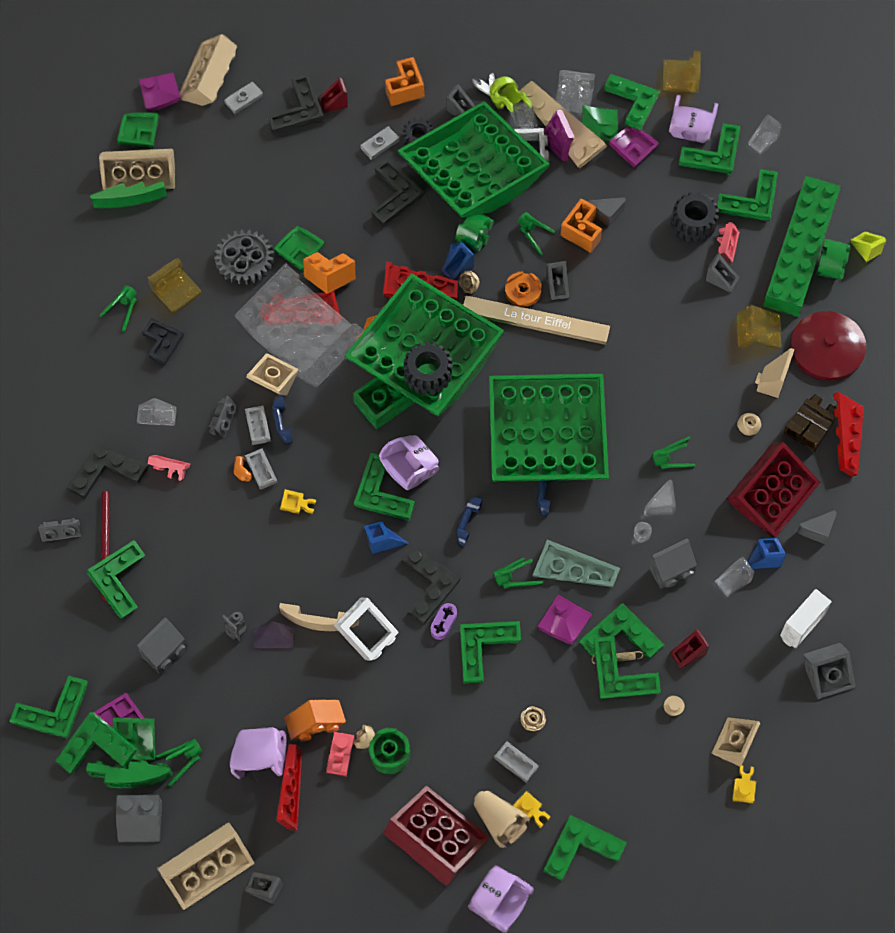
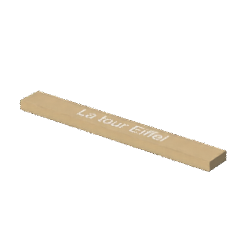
[463,296,610,345]

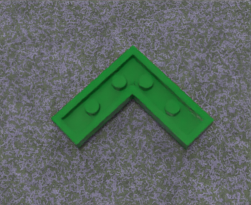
[604,74,660,130]
[679,123,741,174]
[717,169,778,221]
[354,453,415,521]
[86,540,145,620]
[579,603,664,660]
[460,621,521,684]
[594,636,661,699]
[10,676,88,739]
[56,712,138,774]
[544,815,627,881]

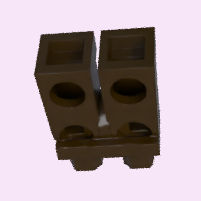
[783,394,837,452]

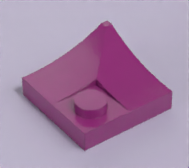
[139,73,181,112]
[544,110,575,161]
[609,126,659,168]
[538,595,592,645]
[94,693,144,727]

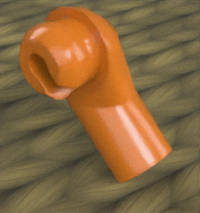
[234,456,253,482]

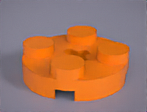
[505,272,541,308]

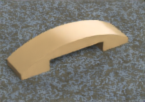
[279,603,359,631]

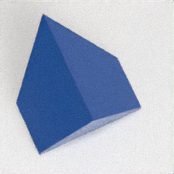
[441,242,474,281]
[364,521,409,554]
[743,538,785,570]

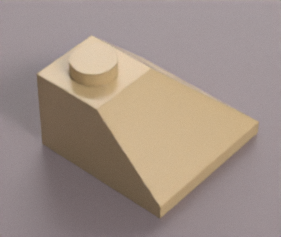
[755,348,794,398]

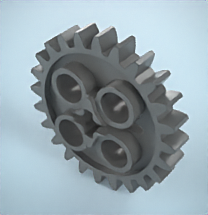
[214,229,274,285]

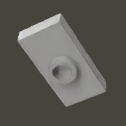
[224,82,263,114]
[360,126,399,160]
[245,405,271,445]
[245,449,278,490]
[494,741,539,783]

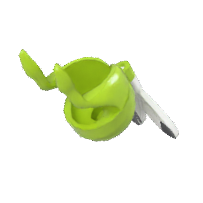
[473,73,532,112]

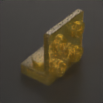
[663,51,701,92]
[148,258,201,313]
[737,305,782,349]

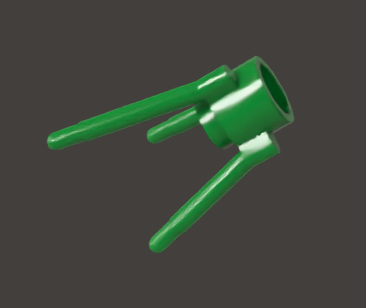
[518,212,555,256]
[99,285,137,332]
[652,436,695,469]
[493,558,543,589]
[156,739,202,787]

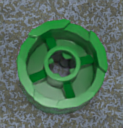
[455,214,494,252]
[816,239,850,280]
[369,728,410,774]

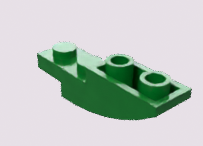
[86,760,173,788]

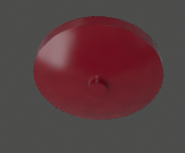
[790,311,866,381]

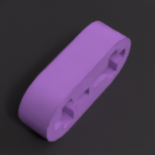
[431,603,457,640]

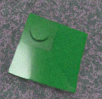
[582,105,618,144]
[118,113,159,148]
[274,226,325,272]
[111,718,156,760]

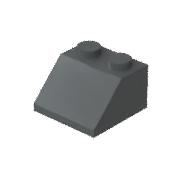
[649,539,697,589]
[137,617,188,674]
[803,643,856,699]
[116,795,162,842]

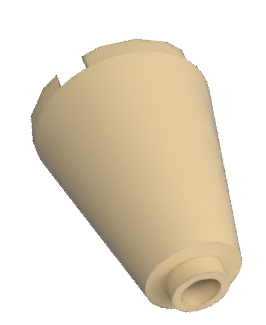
[474,791,530,848]

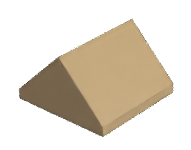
[246,353,299,396]
[712,717,760,766]

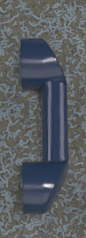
[272,395,293,444]
[537,480,554,516]
[456,497,483,547]

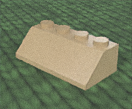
[179,34,237,106]
[99,149,175,190]
[158,822,254,910]

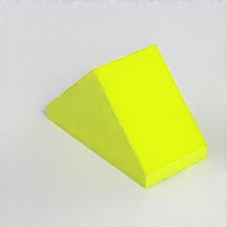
[850,232,886,262]

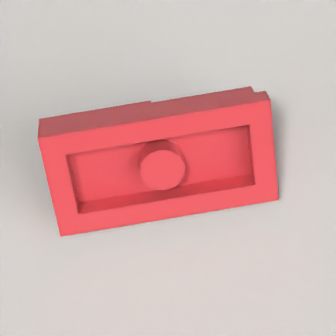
[717,222,739,263]
[148,455,191,481]
[326,732,355,776]

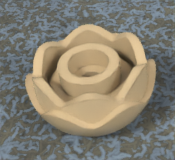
[459,271,479,294]
[737,413,761,436]
[520,706,546,731]
[353,725,375,749]

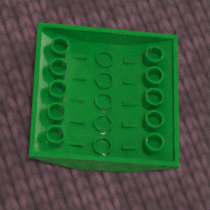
[398,101,550,218]
[344,273,504,416]
[489,374,609,482]

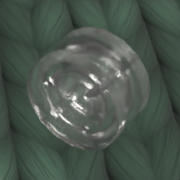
[634,522,652,542]

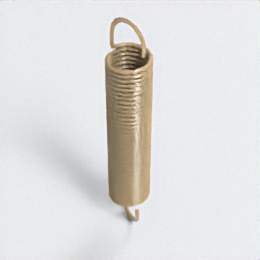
[592,651,643,664]

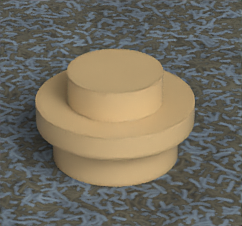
[664,696,684,716]

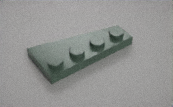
[533,540,620,588]

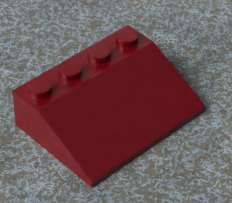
[726,442,821,538]
[383,786,490,886]

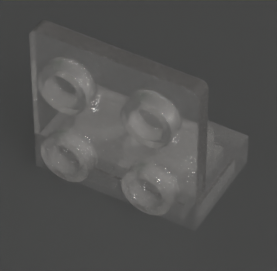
[556,70,595,115]

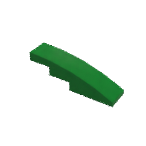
[90,181,167,208]

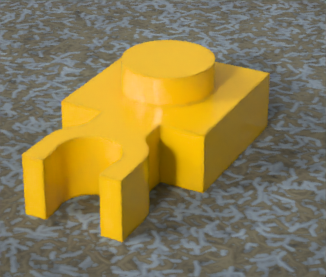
[280,489,316,514]
[732,765,756,803]
[513,791,550,828]

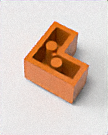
[385,57,425,106]
[560,198,602,253]
[303,252,356,294]
[284,700,346,742]

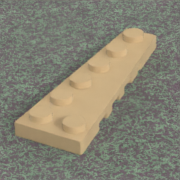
[519,81,607,169]

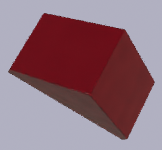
[317,78,348,113]
[670,629,709,669]

